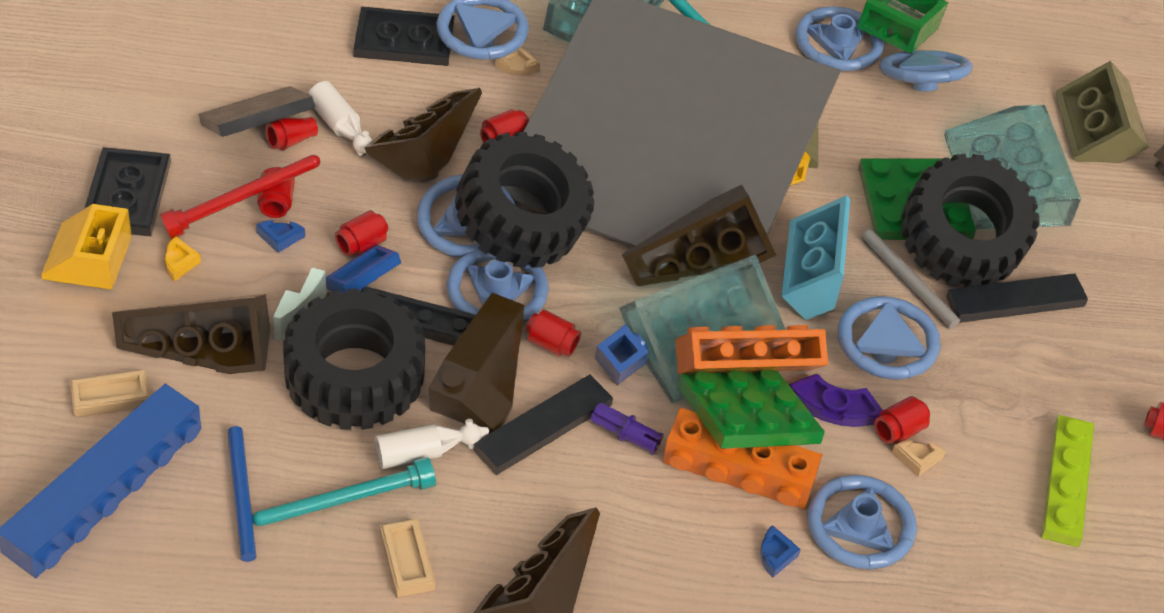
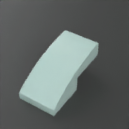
[273,268,326,341]

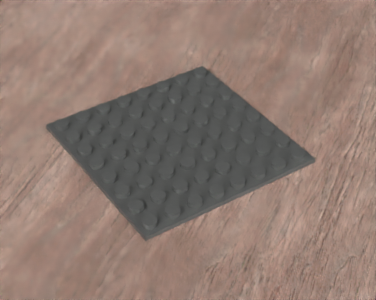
[503,0,841,289]

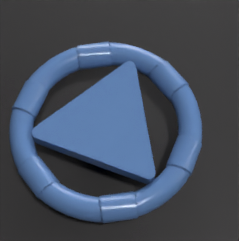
[436,0,529,60]
[795,6,885,71]
[879,50,973,91]
[417,174,515,257]
[446,250,549,322]
[838,296,941,380]
[807,474,917,570]

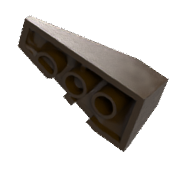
[364,88,482,182]
[622,184,776,286]
[428,292,525,434]
[112,294,270,374]
[474,507,600,613]

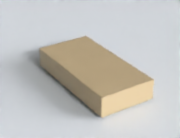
[70,369,150,417]
[380,518,436,598]

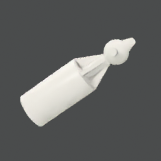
[308,81,372,156]
[375,419,489,469]

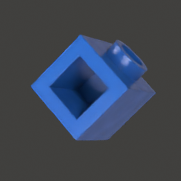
[595,324,648,386]

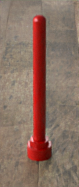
[160,155,321,239]

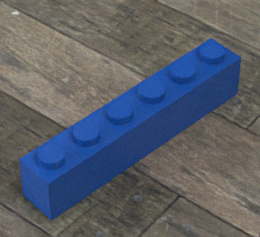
[0,383,202,579]

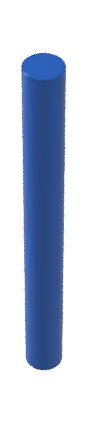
[228,426,257,562]

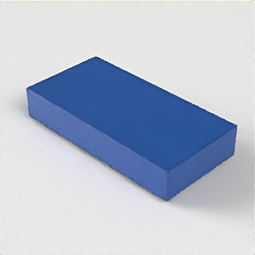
[326,245,401,293]

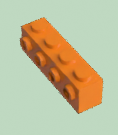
[675,325,828,375]
[663,407,823,510]

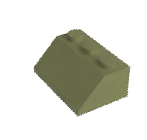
[1055,61,1149,163]

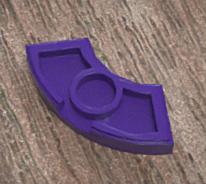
[788,374,883,427]

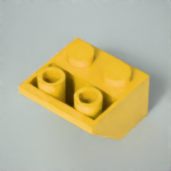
[41,204,132,290]

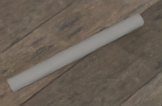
[862,229,960,329]

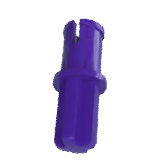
[590,403,664,455]

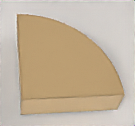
[495,47,540,75]
[892,440,946,477]

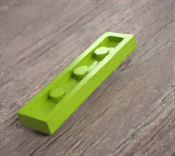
[1041,415,1094,547]

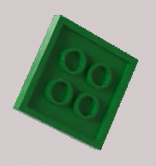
[859,158,976,240]
[678,370,825,449]

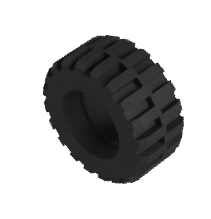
[455,132,595,268]
[901,153,1040,287]
[283,288,426,430]

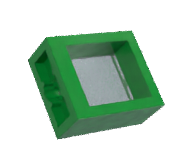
[857,0,949,54]

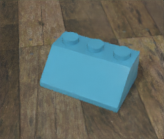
[781,195,850,320]

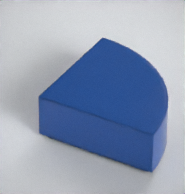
[256,220,305,253]
[760,525,801,578]

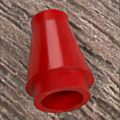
[265,117,318,151]

